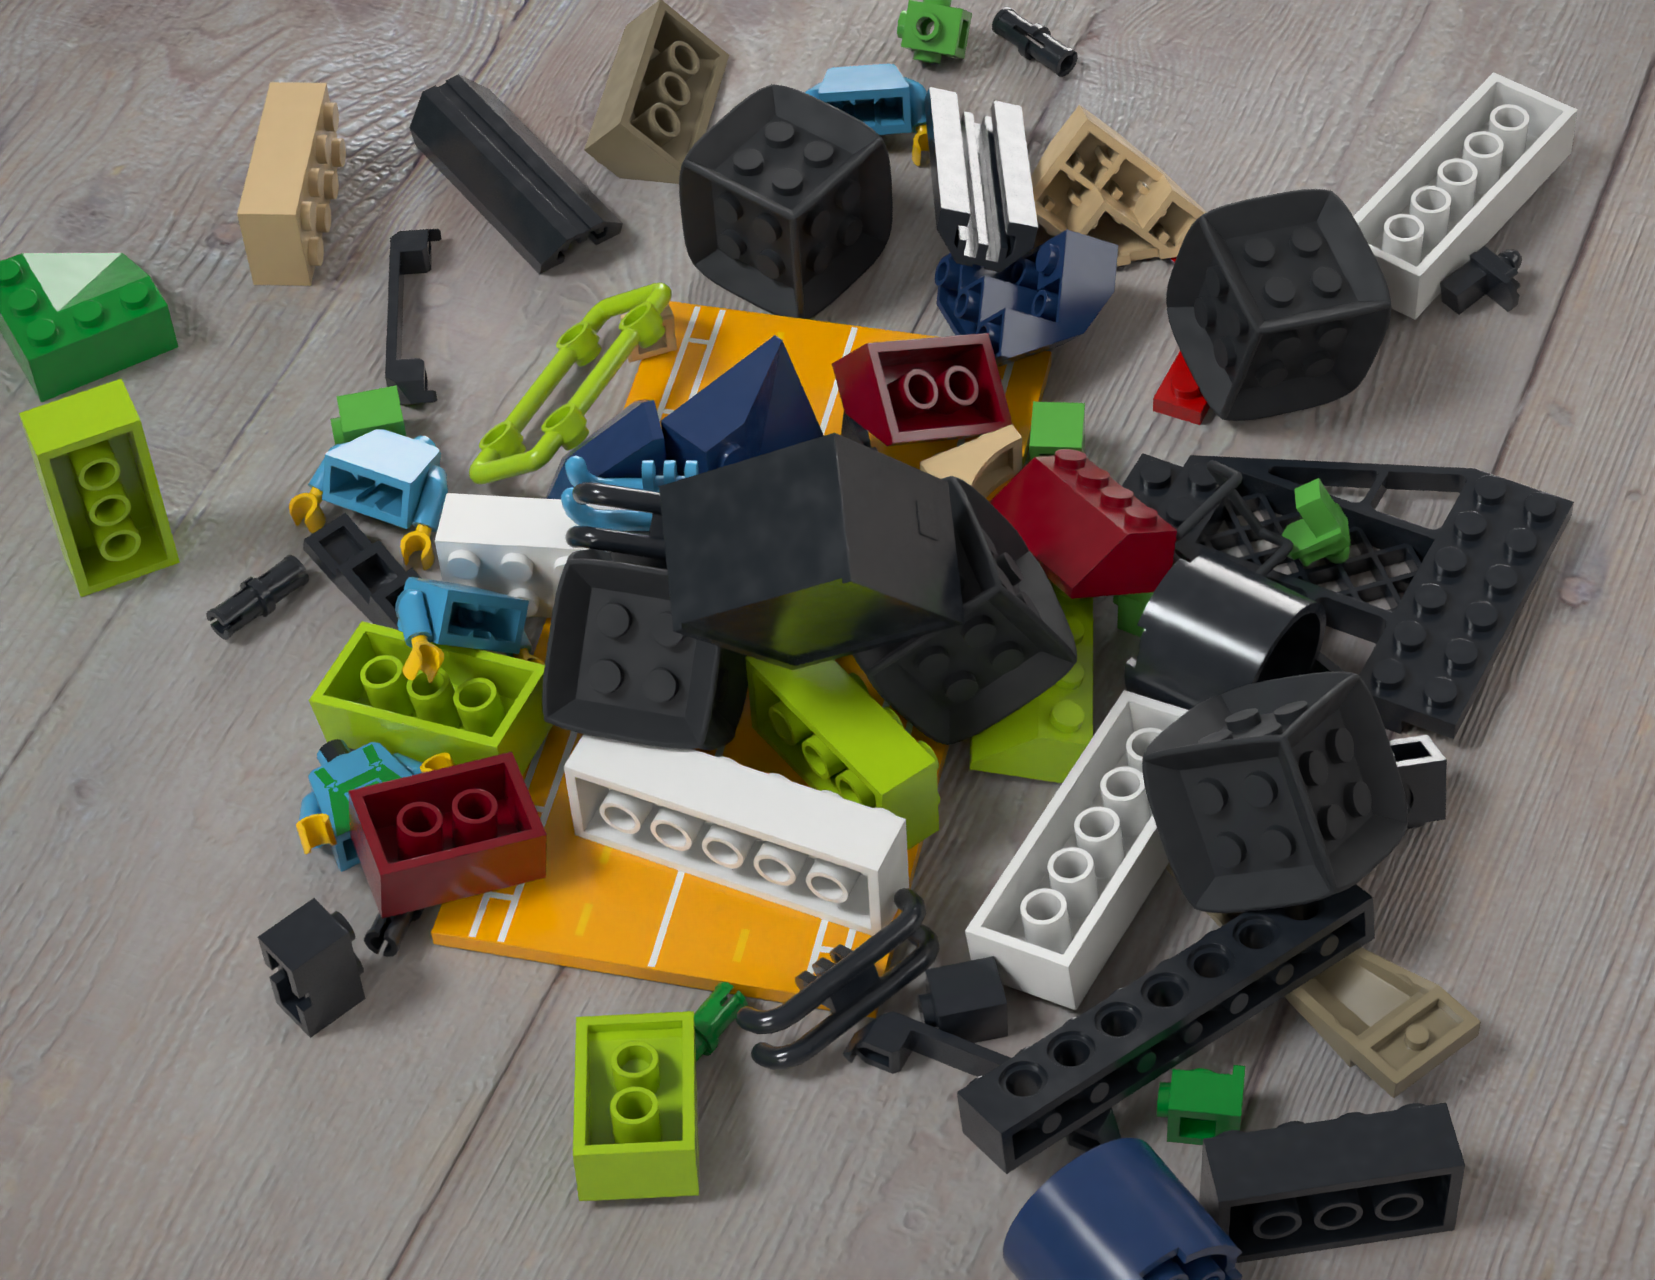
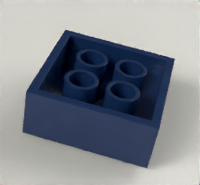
[661,335,824,476]

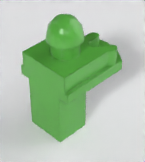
[1282,478,1351,566]

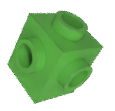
[897,0,972,64]

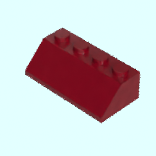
[989,449,1177,599]

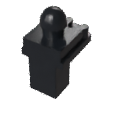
[1440,246,1522,315]

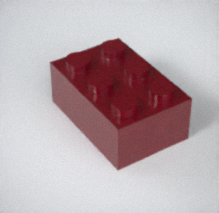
[348,752,547,919]

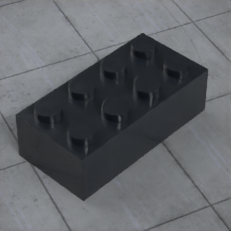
[1199,1102,1465,1263]

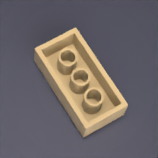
[237,82,346,286]

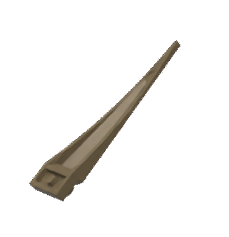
[1165,863,1481,1098]

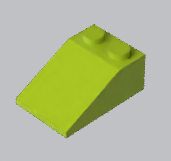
[573,1011,699,1201]

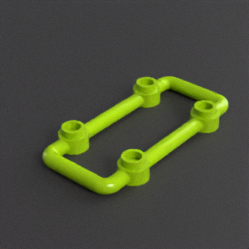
[469,282,672,485]

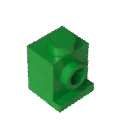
[1156,1065,1246,1145]

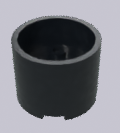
[1124,547,1326,710]

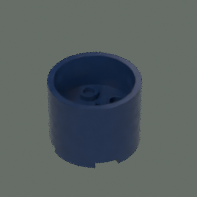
[1003,1138,1243,1280]

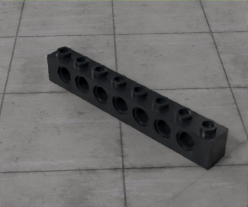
[957,884,1375,1174]

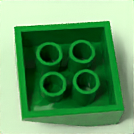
[0,253,178,402]

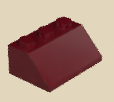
[832,333,1013,446]

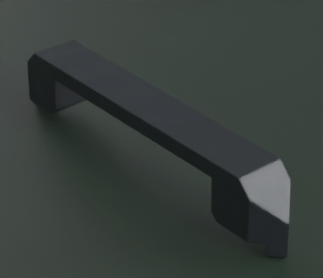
[385,229,442,405]
[843,1011,1121,1152]

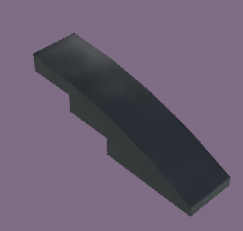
[303,512,422,630]

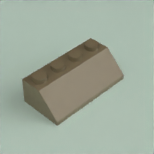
[584,0,729,184]

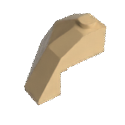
[1031,105,1206,266]

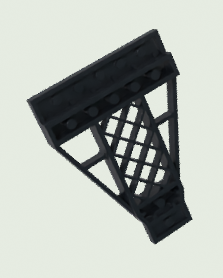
[1122,453,1574,739]

